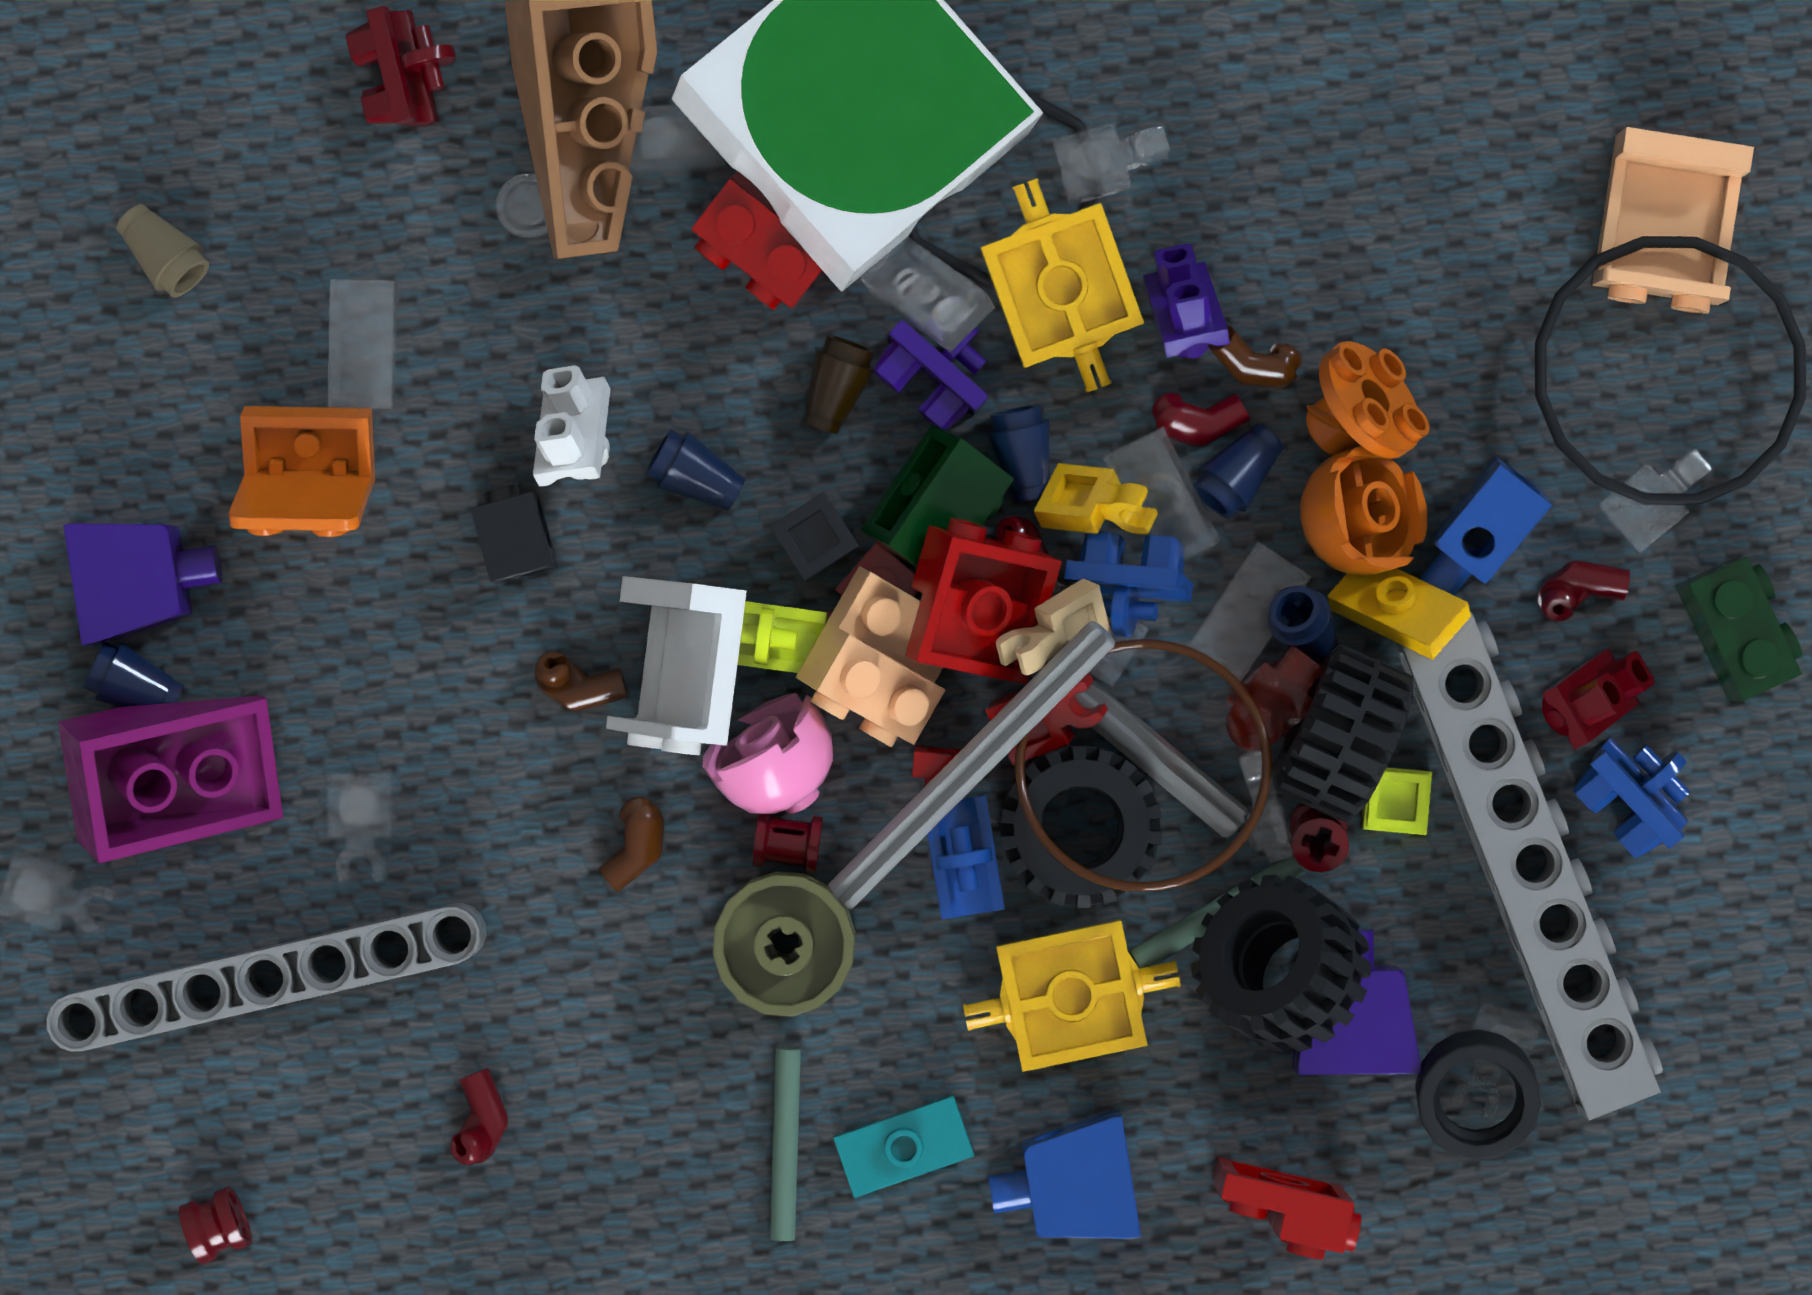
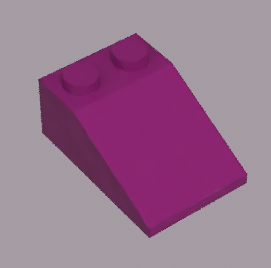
[58,695,283,863]

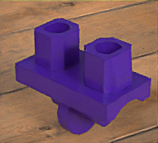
[1143,244,1230,358]
[874,319,988,431]

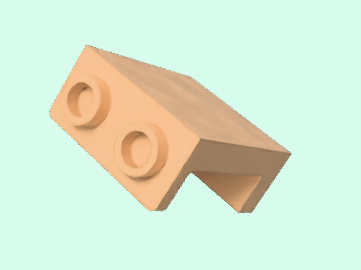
[1592,127,1754,314]

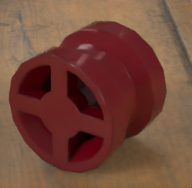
[178,1186,252,1265]

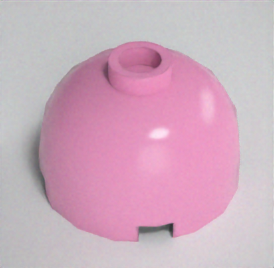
[702,693,833,814]

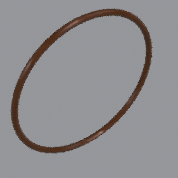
[1015,639,1272,892]

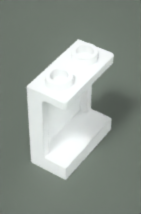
[606,576,747,755]

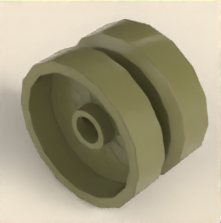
[713,870,856,1017]

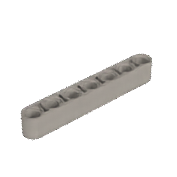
[47,903,487,1052]

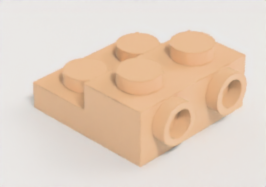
[795,566,945,747]

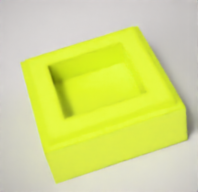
[1361,767,1432,835]

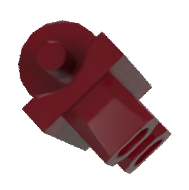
[345,6,456,126]
[1542,648,1655,750]

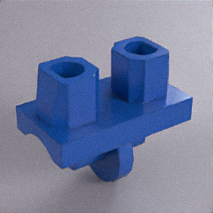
[1064,531,1194,638]
[1573,736,1690,858]
[927,795,1005,920]

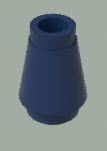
[987,405,1050,502]
[1192,423,1284,519]
[646,429,746,511]
[1268,586,1338,664]
[83,642,184,707]

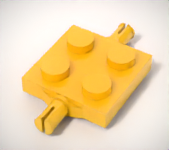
[979,178,1145,392]
[963,919,1181,1072]

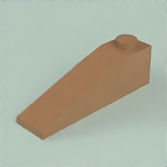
[505,0,657,259]

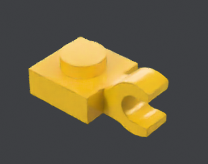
[1034,463,1158,534]

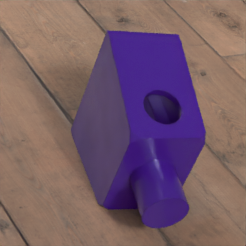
[63,523,223,646]
[1293,929,1421,1075]

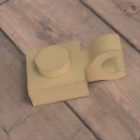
[995,579,1112,675]

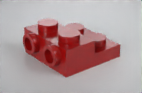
[691,171,822,311]
[905,517,1062,684]
[1212,1157,1362,1260]

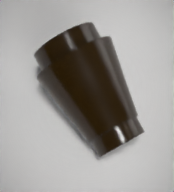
[803,334,875,434]

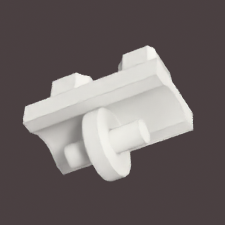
[533,365,610,487]

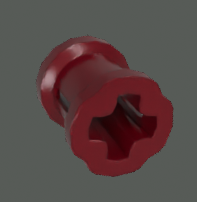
[1289,803,1349,873]
[752,814,823,874]

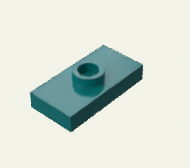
[833,1094,975,1198]

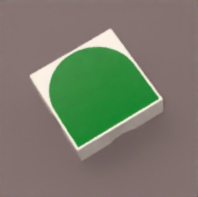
[672,0,1043,292]

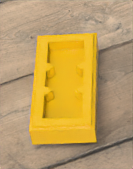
[1327,568,1471,660]

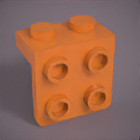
[229,406,375,537]

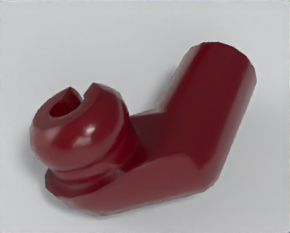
[450,1068,508,1165]

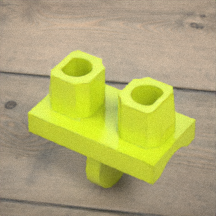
[737,601,827,673]

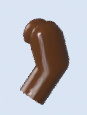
[1208,326,1302,388]
[535,651,628,711]
[598,797,665,893]

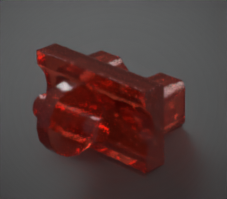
[1226,646,1323,752]

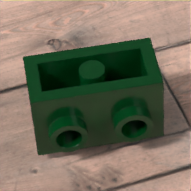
[860,425,1014,570]
[1674,557,1802,701]

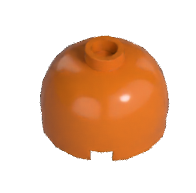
[1300,446,1427,576]

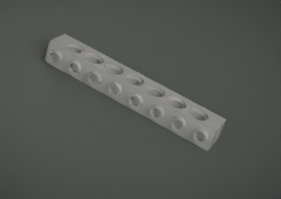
[1393,612,1663,1121]

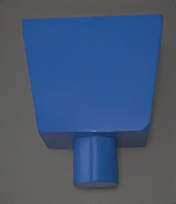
[1419,455,1552,596]
[988,1109,1141,1239]

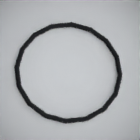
[1535,236,1806,505]

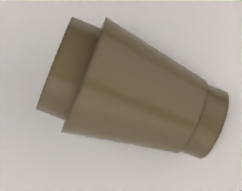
[116,204,209,298]

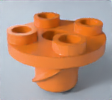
[1306,341,1430,459]

